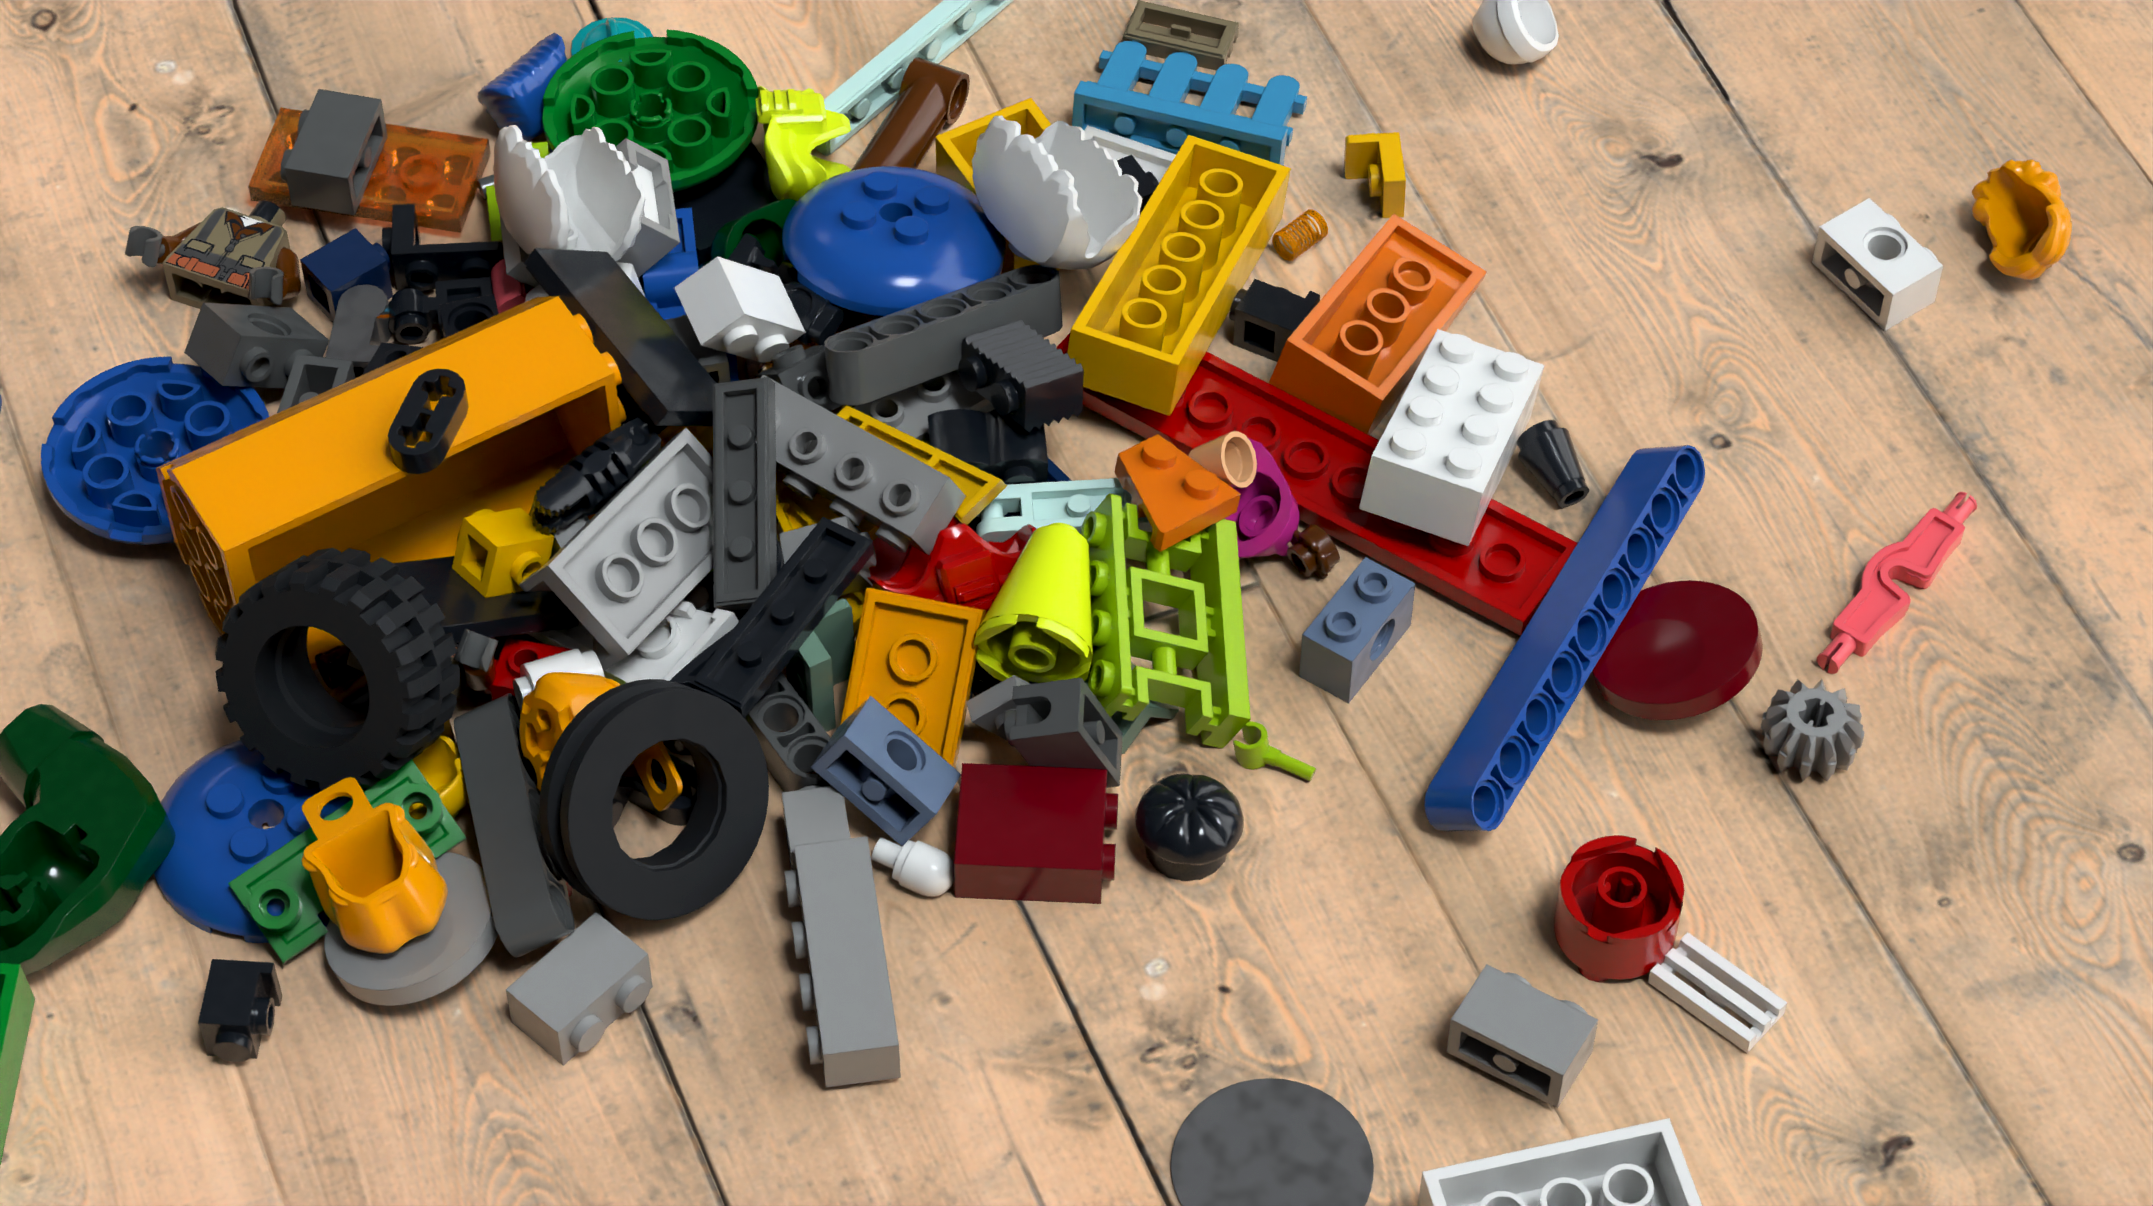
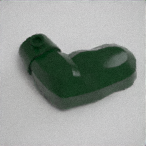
[0,704,176,976]

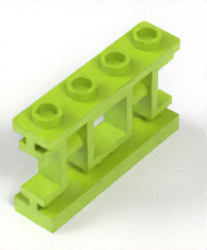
[1081,493,1251,748]

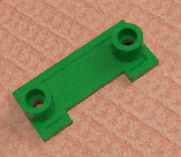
[228,759,467,964]

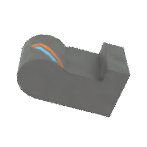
[326,284,392,378]

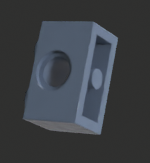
[1299,557,1415,703]
[811,696,961,846]

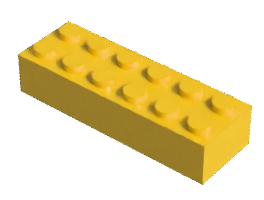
[1067,135,1291,416]

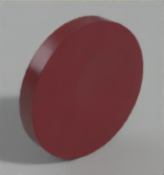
[1592,580,1763,720]

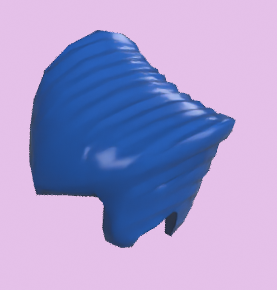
[477,32,567,142]

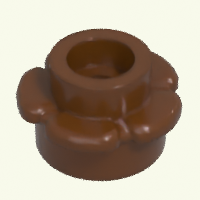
[1287,524,1340,579]

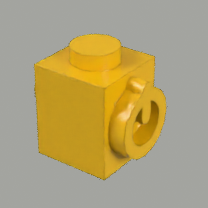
[452,508,555,598]

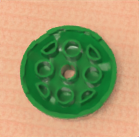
[542,29,758,193]

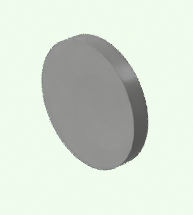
[324,852,498,1006]

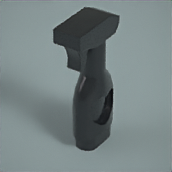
[727,233,844,345]

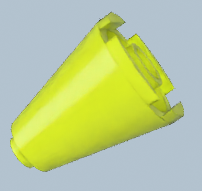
[974,523,1093,683]

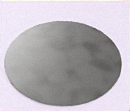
[1171,1078,1374,1206]

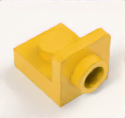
[1344,132,1406,218]

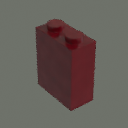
[954,763,1118,904]

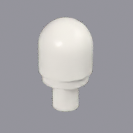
[871,837,955,897]

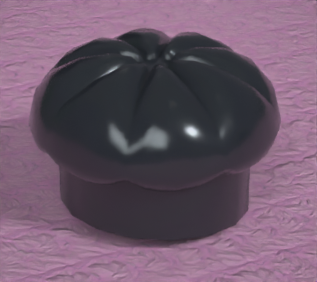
[1135,773,1244,881]

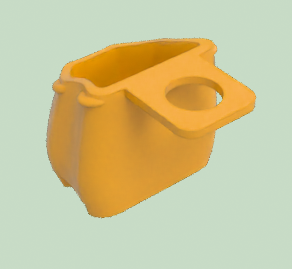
[519,672,683,811]
[302,777,448,954]

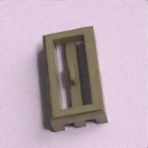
[1123,0,1239,71]

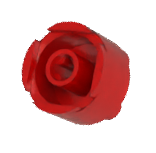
[1554,835,1685,982]

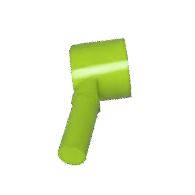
[1233,721,1316,781]

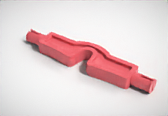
[1817,492,1977,674]

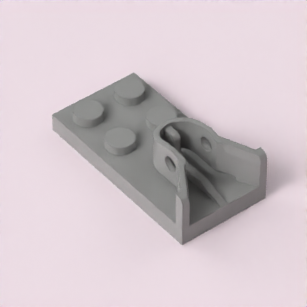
[519,428,714,671]

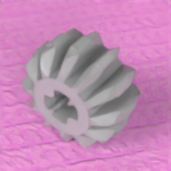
[1761,679,1864,781]

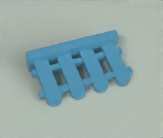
[1072,41,1307,166]

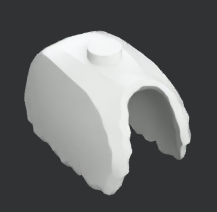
[972,116,1142,270]
[494,125,646,261]

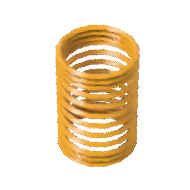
[1272,209,1328,261]

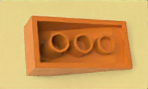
[1269,214,1487,435]

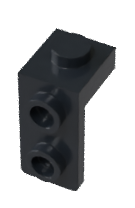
[382,204,505,291]

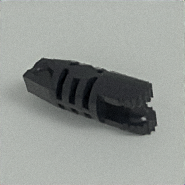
[532,417,661,535]

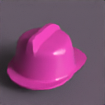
[1224,438,1300,559]

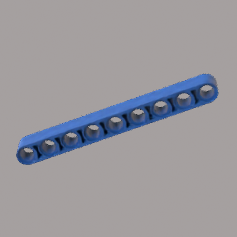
[1424,445,1705,831]

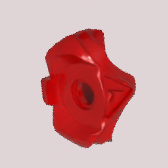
[867,516,1037,615]

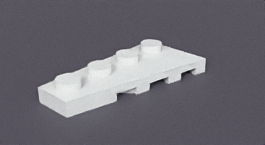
[527,600,739,685]

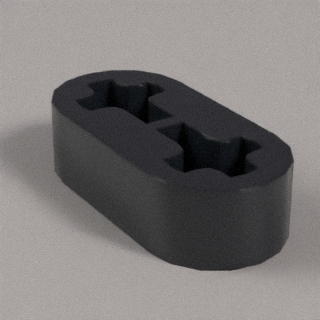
[388,368,469,474]

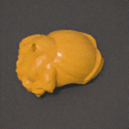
[1972,159,2072,280]

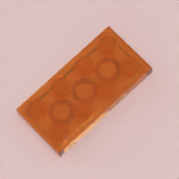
[248,108,491,233]

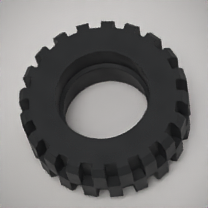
[215,548,460,790]

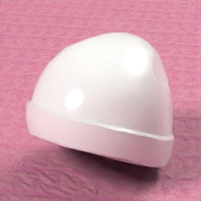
[1472,0,1559,65]

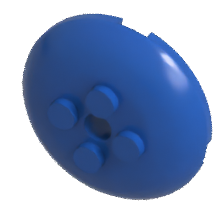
[782,166,1006,316]
[41,356,269,545]
[154,740,368,943]

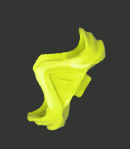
[756,85,851,201]

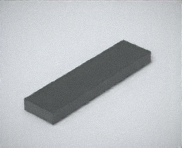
[713,377,777,612]

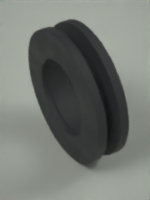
[539,679,769,920]

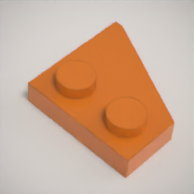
[1114,434,1241,552]

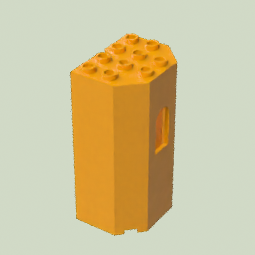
[156,296,626,671]

